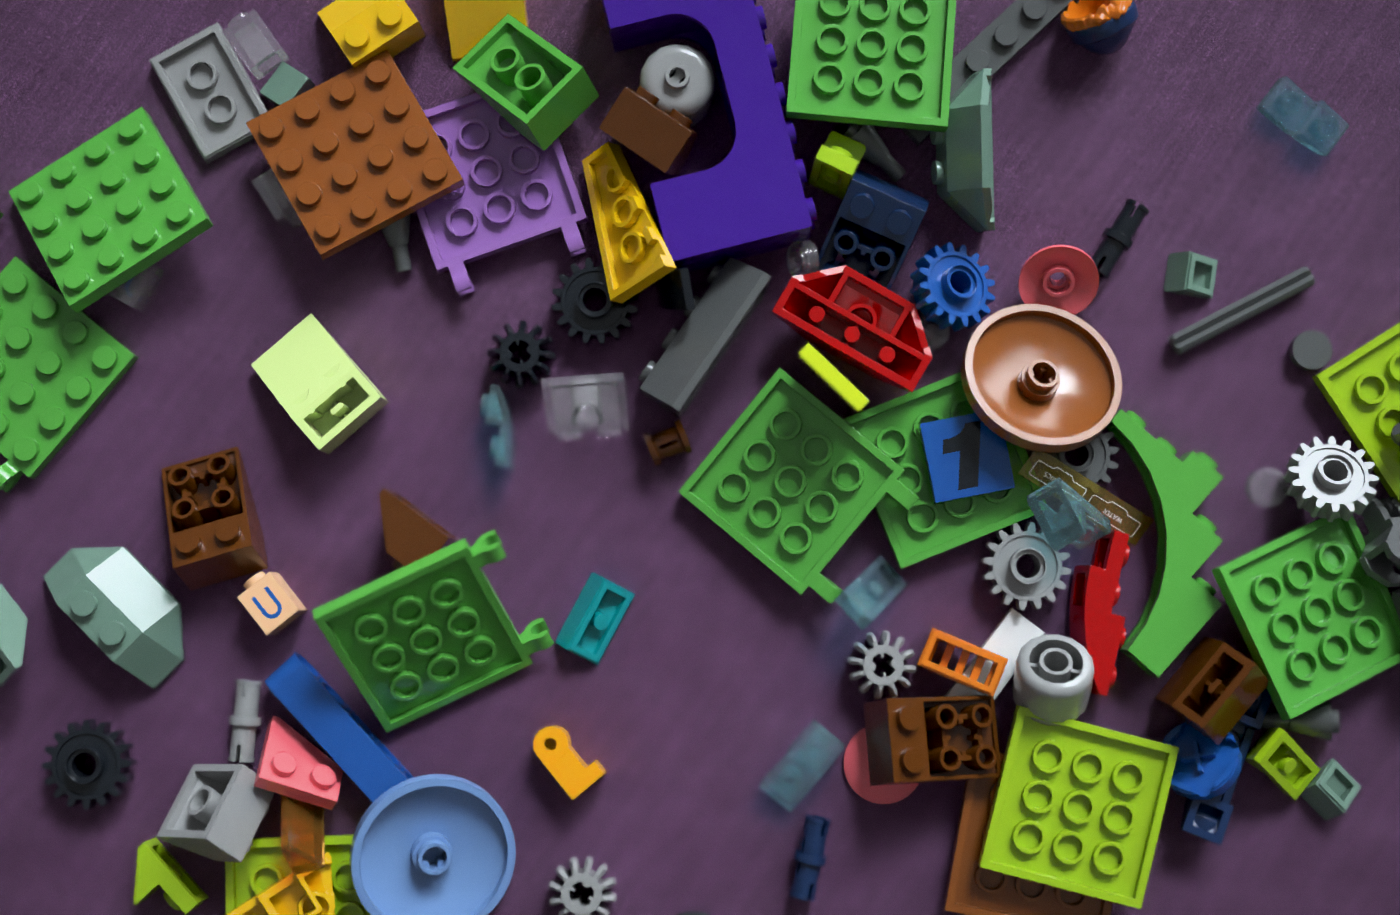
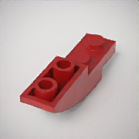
[1069,530,1130,697]

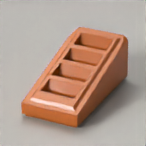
[916,627,1008,697]

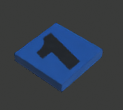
[918,413,1015,504]

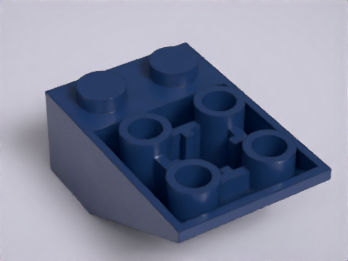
[811,169,930,290]

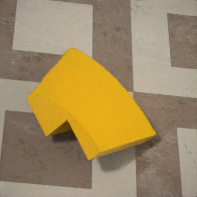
[225,852,335,915]

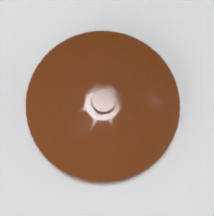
[961,304,1123,453]

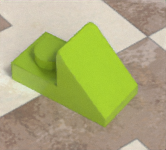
[808,131,866,199]
[1245,727,1321,801]
[134,837,209,915]

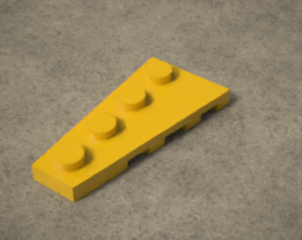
[582,142,676,303]

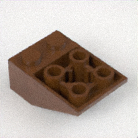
[161,446,268,591]
[863,695,1001,786]

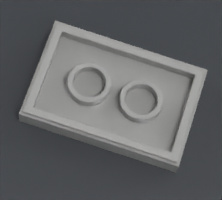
[149,22,268,163]

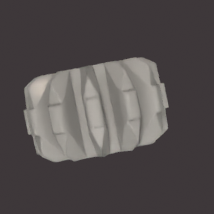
[847,630,916,699]
[548,856,617,915]

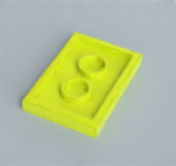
[798,343,871,412]

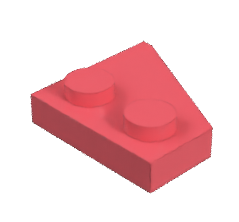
[254,715,343,810]

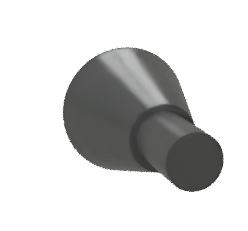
[842,124,906,182]
[381,214,412,272]
[1261,701,1340,741]

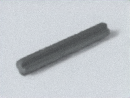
[1168,267,1315,355]

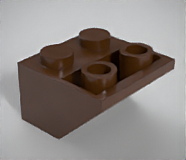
[1154,636,1269,745]

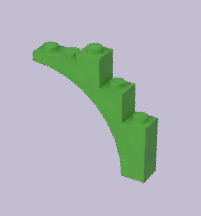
[1106,409,1224,677]

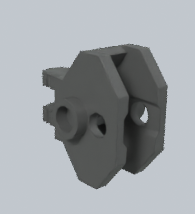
[1359,497,1400,587]

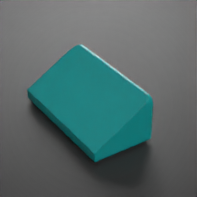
[556,572,635,665]

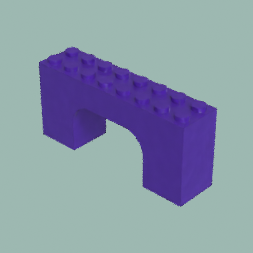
[601,0,817,272]

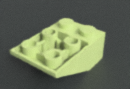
[251,313,389,454]

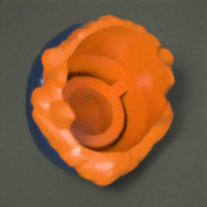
[1061,0,1139,55]

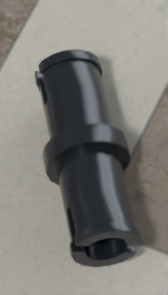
[1092,199,1149,280]

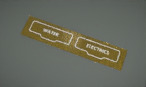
[1018,451,1154,545]

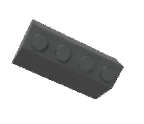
[638,257,771,419]

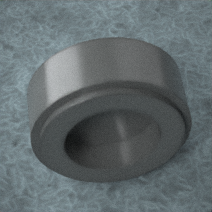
[1288,330,1332,371]

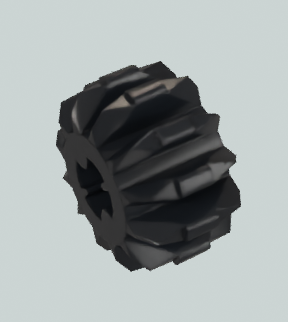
[487,320,556,389]

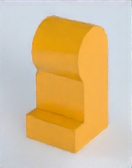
[533,725,607,800]

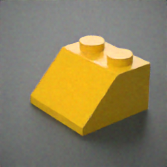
[317,0,426,68]

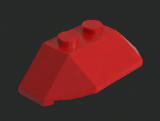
[771,265,933,393]

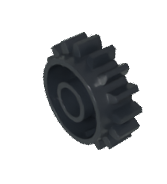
[552,258,639,346]
[42,719,137,810]

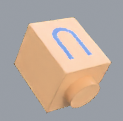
[237,571,307,635]

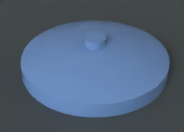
[350,774,516,915]

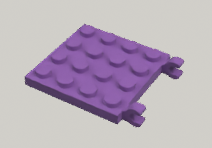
[416,92,588,297]

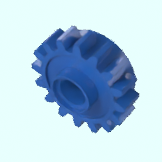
[910,242,995,332]

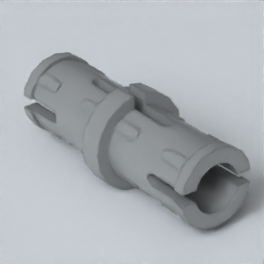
[228,679,262,763]

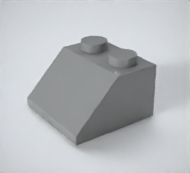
[156,764,275,862]

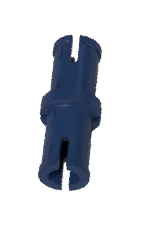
[789,814,831,901]

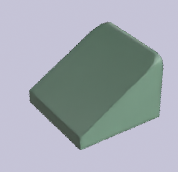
[259,62,315,106]
[1164,251,1218,299]
[1300,758,1361,820]

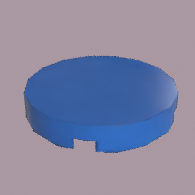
[1162,722,1242,800]

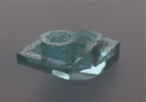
[1256,76,1350,157]
[480,384,516,471]
[759,720,845,812]

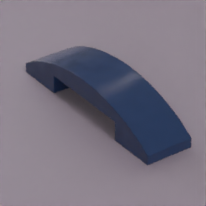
[1180,688,1271,845]

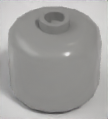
[639,44,715,127]
[1012,634,1095,726]

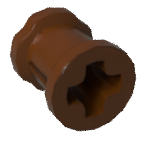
[643,419,693,467]

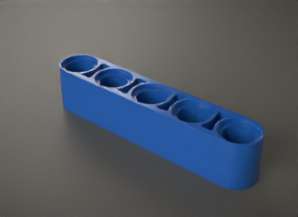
[265,652,414,802]

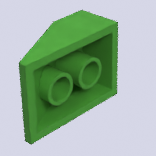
[453,14,599,151]

